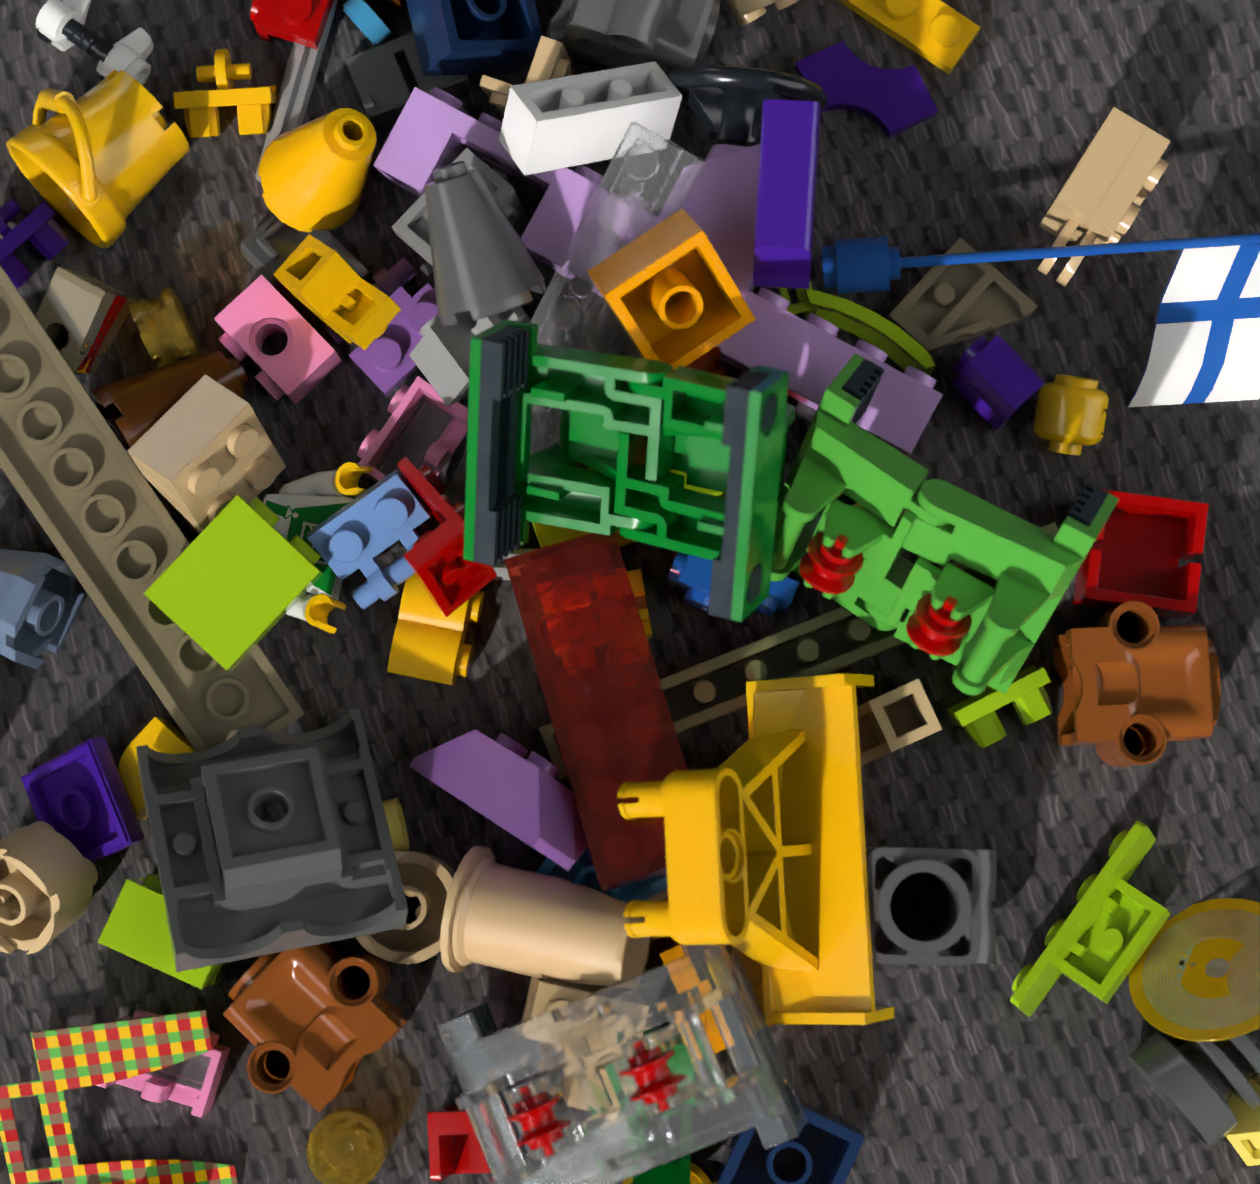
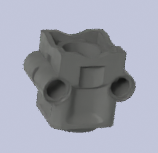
[544,0,720,72]
[866,846,997,966]

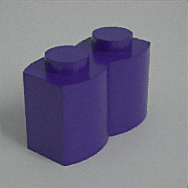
[951,335,1045,432]

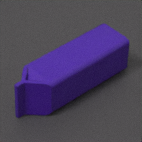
[752,99,821,289]

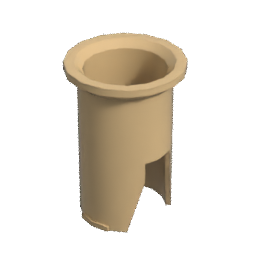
[440,845,652,988]

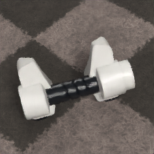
[35,0,153,85]

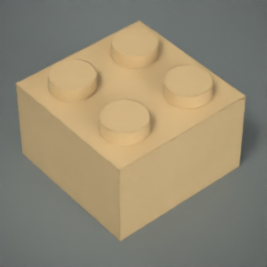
[127,374,286,534]

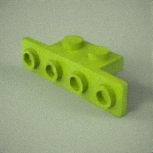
[1010,820,1171,1017]

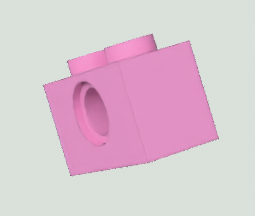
[214,274,342,405]

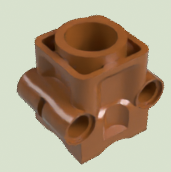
[1052,601,1221,768]
[223,942,410,1113]

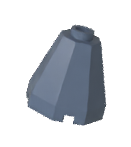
[0,549,85,669]

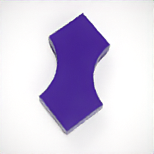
[795,40,938,138]

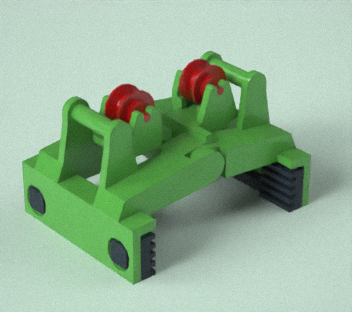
[771,353,1119,695]

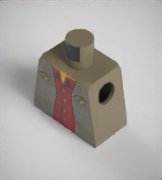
[36,266,136,375]

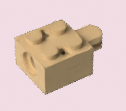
[1037,107,1171,287]

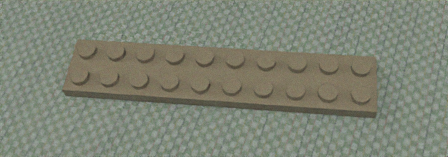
[0,265,305,752]

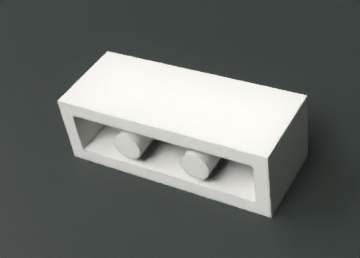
[499,61,683,175]

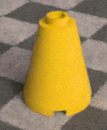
[258,108,376,233]

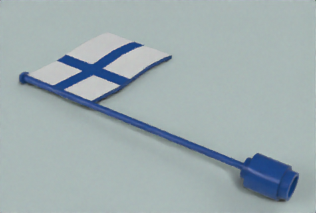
[822,233,1260,407]

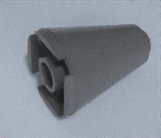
[425,161,547,326]

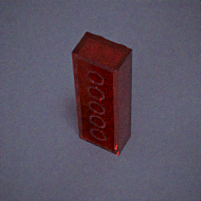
[504,532,687,892]

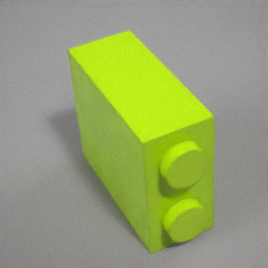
[143,495,324,671]

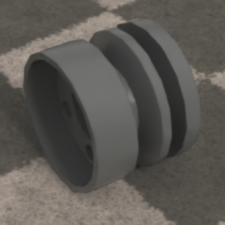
[1128,1032,1260,1149]

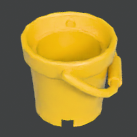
[6,69,190,249]

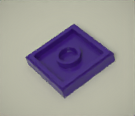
[21,736,145,864]

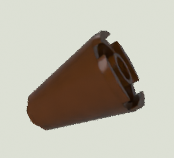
[89,350,249,450]

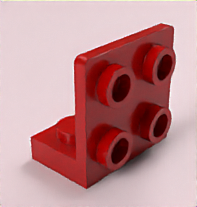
[396,457,498,617]

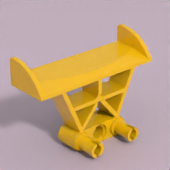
[618,673,895,1025]

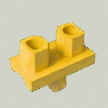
[173,48,278,138]

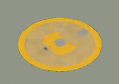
[1129,898,1260,1042]

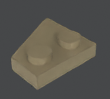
[887,237,1038,354]

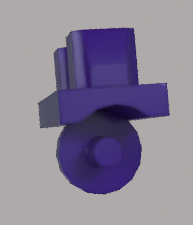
[0,198,69,289]

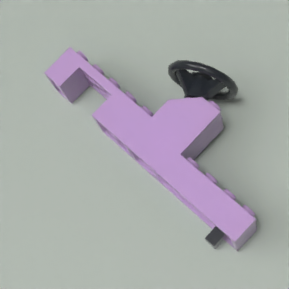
[373,65,943,457]

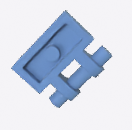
[307,469,430,609]

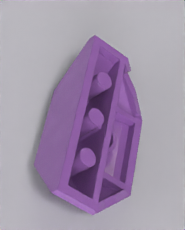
[409,729,589,871]

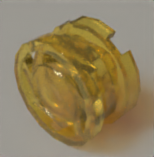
[128,285,201,368]
[306,1106,389,1184]

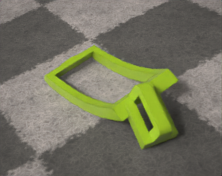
[778,282,935,376]

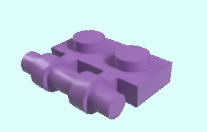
[324,257,456,397]

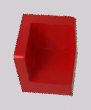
[427,1104,500,1180]

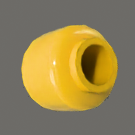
[1033,374,1109,455]

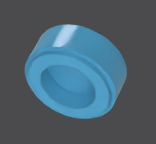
[342,0,392,46]

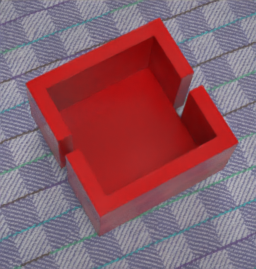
[1073,489,1209,619]

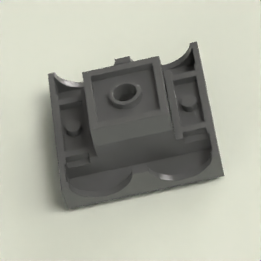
[136,708,408,972]

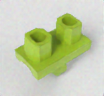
[946,665,1053,748]

